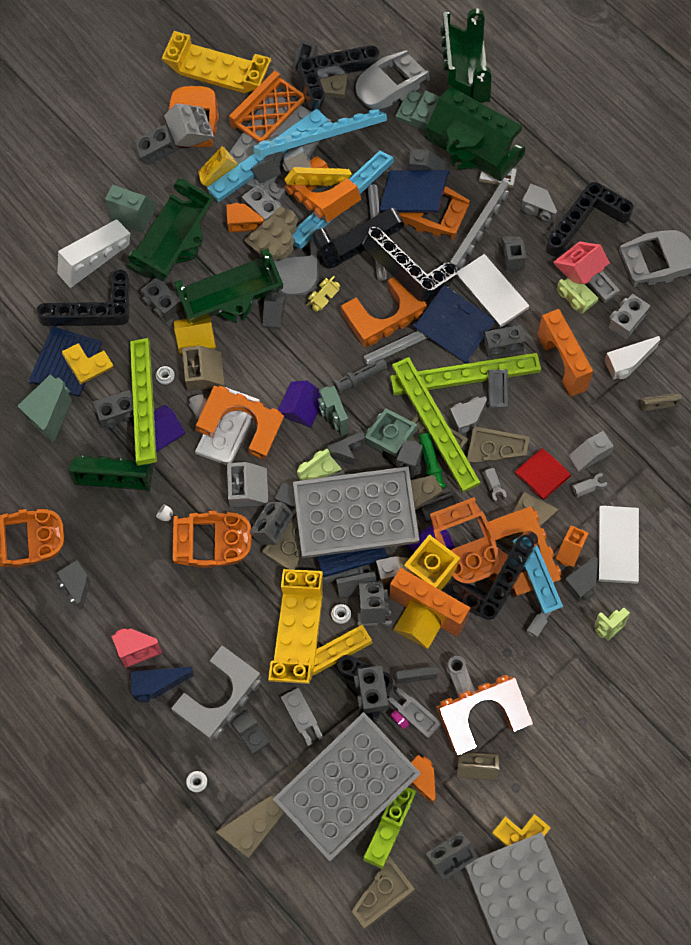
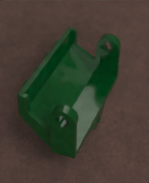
[440,9,492,102]
[424,86,525,181]
[126,179,214,282]
[174,248,284,324]

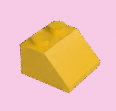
[404,535,460,590]

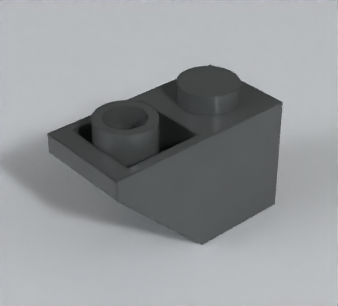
[501,235,527,271]
[57,560,90,610]

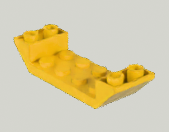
[162,31,271,93]
[268,569,323,684]

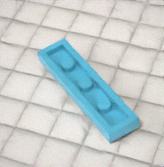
[513,537,563,615]

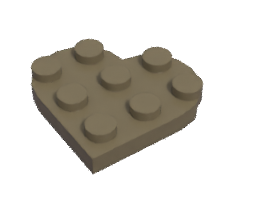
[244,207,299,261]

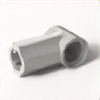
[447,656,475,698]

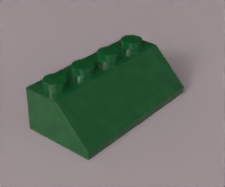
[68,455,153,491]

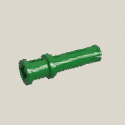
[418,433,447,490]

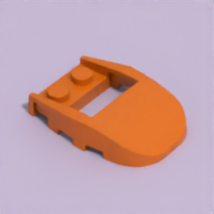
[169,86,219,147]
[398,186,470,240]
[430,497,500,583]
[0,509,64,568]
[173,511,252,568]

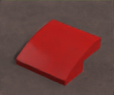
[515,448,571,500]

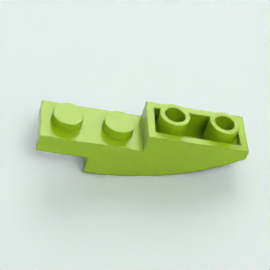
[363,787,417,869]

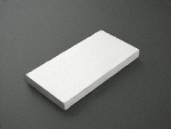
[456,254,529,328]
[195,387,260,465]
[598,506,639,584]

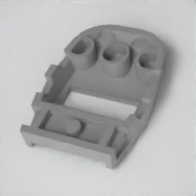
[356,50,430,109]
[619,230,691,287]
[274,240,320,296]

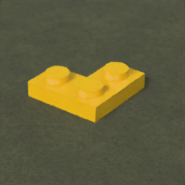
[62,343,114,385]
[491,814,551,846]

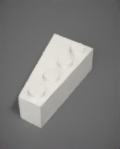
[57,219,130,288]

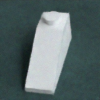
[605,336,660,380]

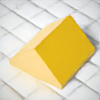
[198,146,239,187]
[174,317,216,355]
[393,601,441,650]

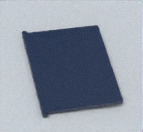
[379,170,450,212]
[413,285,495,364]
[28,326,103,397]
[317,548,388,577]

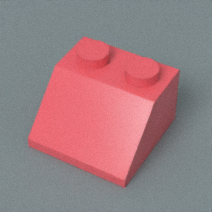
[553,241,610,284]
[112,629,162,668]

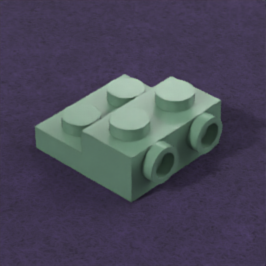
[395,90,440,130]
[318,386,348,436]
[365,408,418,457]

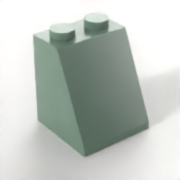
[105,185,158,233]
[18,374,72,443]

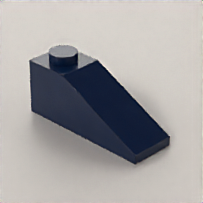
[131,667,194,702]

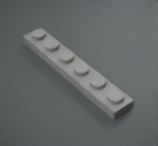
[450,180,509,270]

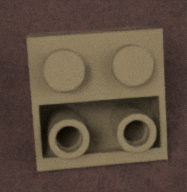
[182,346,225,391]

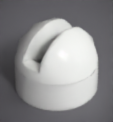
[156,504,173,521]

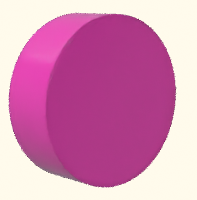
[390,710,410,730]

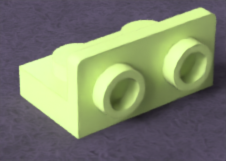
[557,278,599,314]
[297,449,342,481]
[594,608,630,641]

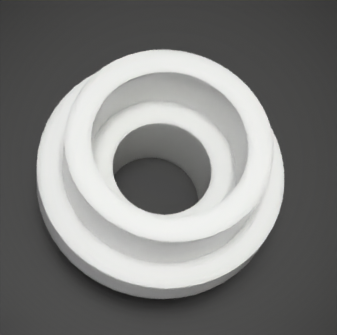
[156,366,175,385]
[331,604,351,624]
[186,771,207,792]

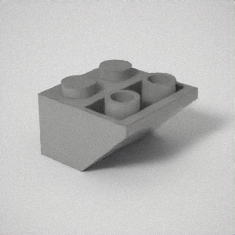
[164,103,214,147]
[227,462,268,508]

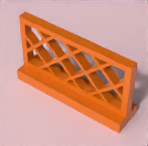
[229,70,306,143]

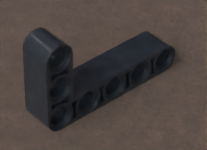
[297,45,380,110]
[546,182,633,256]
[311,208,404,269]
[362,227,458,302]
[36,270,130,326]
[445,531,538,620]
[338,656,393,724]

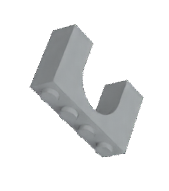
[171,645,261,742]

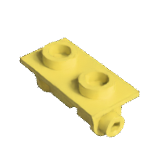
[306,276,340,312]

